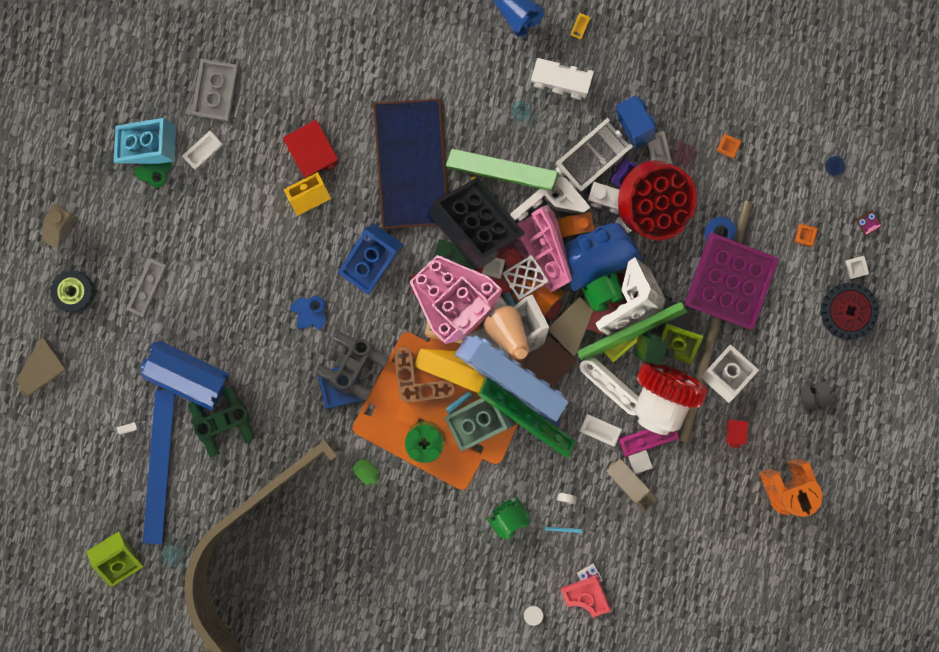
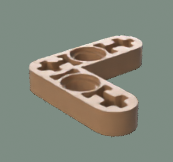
[395,347,455,402]

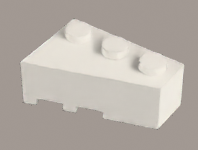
[530,58,594,100]

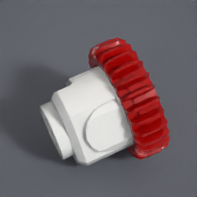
[634,362,707,435]

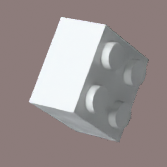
[701,344,759,403]

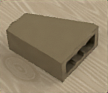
[42,204,78,250]
[548,297,593,357]
[16,338,68,396]
[606,458,658,513]

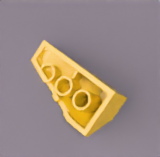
[413,349,487,393]

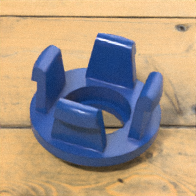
[704,217,737,241]

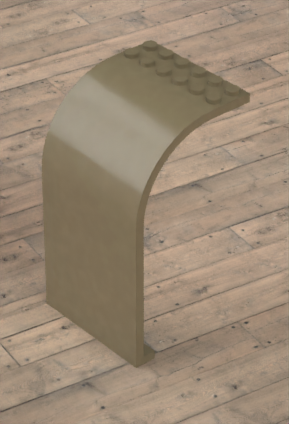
[184,437,343,652]

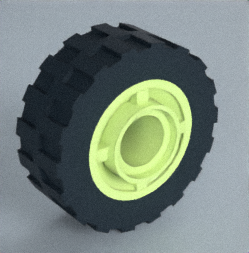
[50,270,95,313]

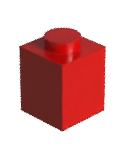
[725,420,748,448]

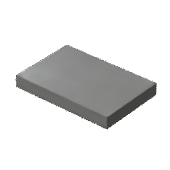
[191,58,239,121]

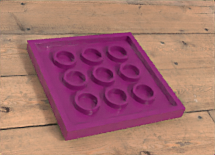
[684,232,779,330]

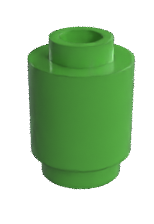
[352,458,380,486]

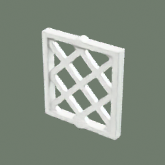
[502,255,549,300]

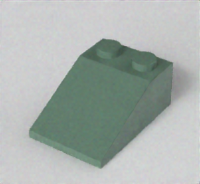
[444,398,517,452]

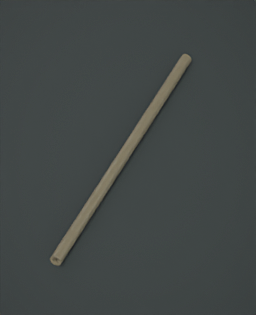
[679,201,753,443]

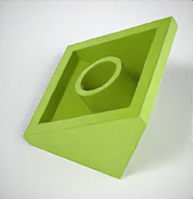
[660,323,703,364]

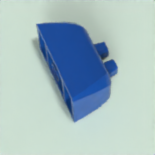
[564,223,643,291]

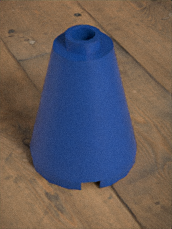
[493,0,545,38]

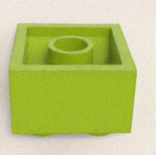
[86,531,143,587]

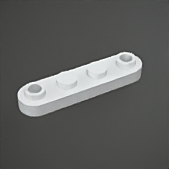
[580,357,639,415]

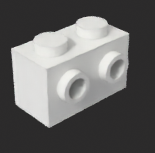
[587,182,619,215]

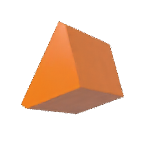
[511,272,565,316]

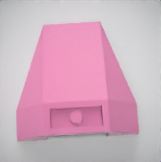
[409,255,502,344]

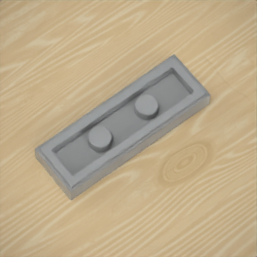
[126,257,168,318]

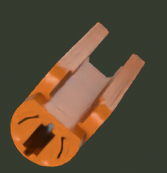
[760,459,823,517]

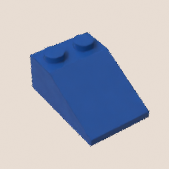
[338,223,404,295]

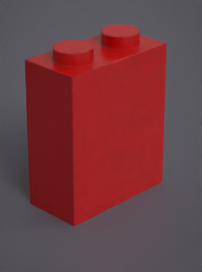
[283,120,339,178]

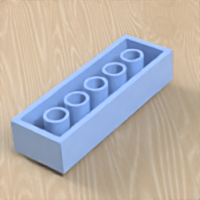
[454,335,568,422]

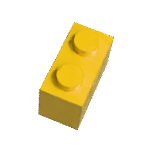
[283,172,331,216]

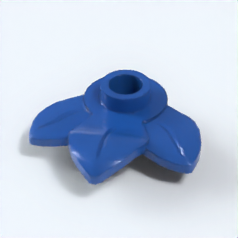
[290,296,326,330]

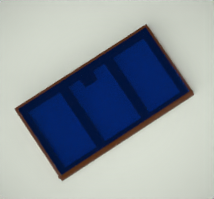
[373,98,448,229]

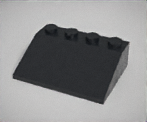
[429,177,525,271]

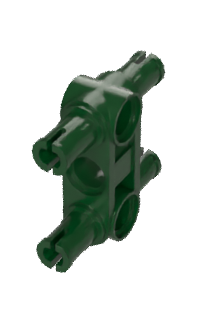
[188,385,256,457]

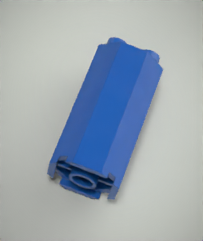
[140,341,229,411]

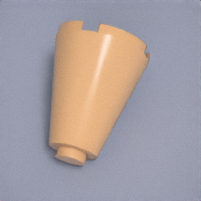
[484,306,529,359]

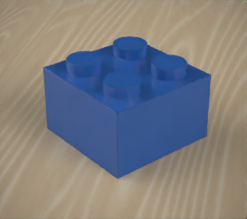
[616,95,657,150]

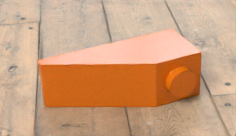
[557,212,594,239]

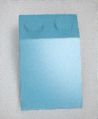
[114,118,176,164]

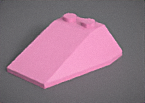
[513,205,572,292]

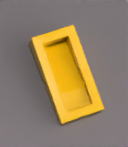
[570,13,590,39]

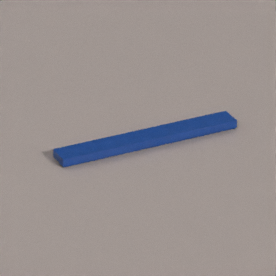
[143,390,175,545]

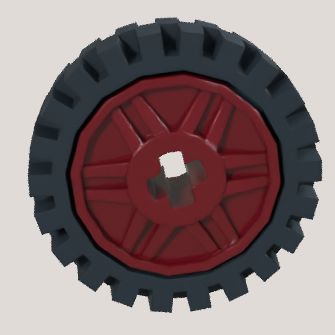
[820,283,879,340]

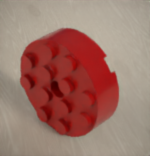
[618,160,697,241]

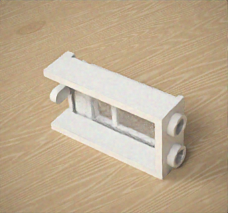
[555,118,633,193]

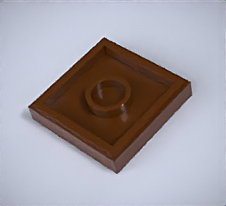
[523,335,577,388]

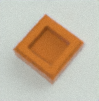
[716,133,742,159]
[794,223,818,247]

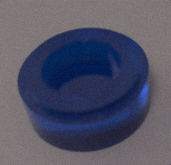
[825,156,845,176]

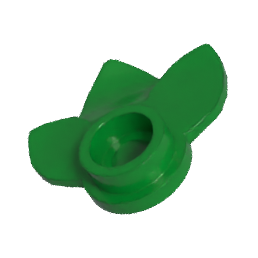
[134,162,172,188]

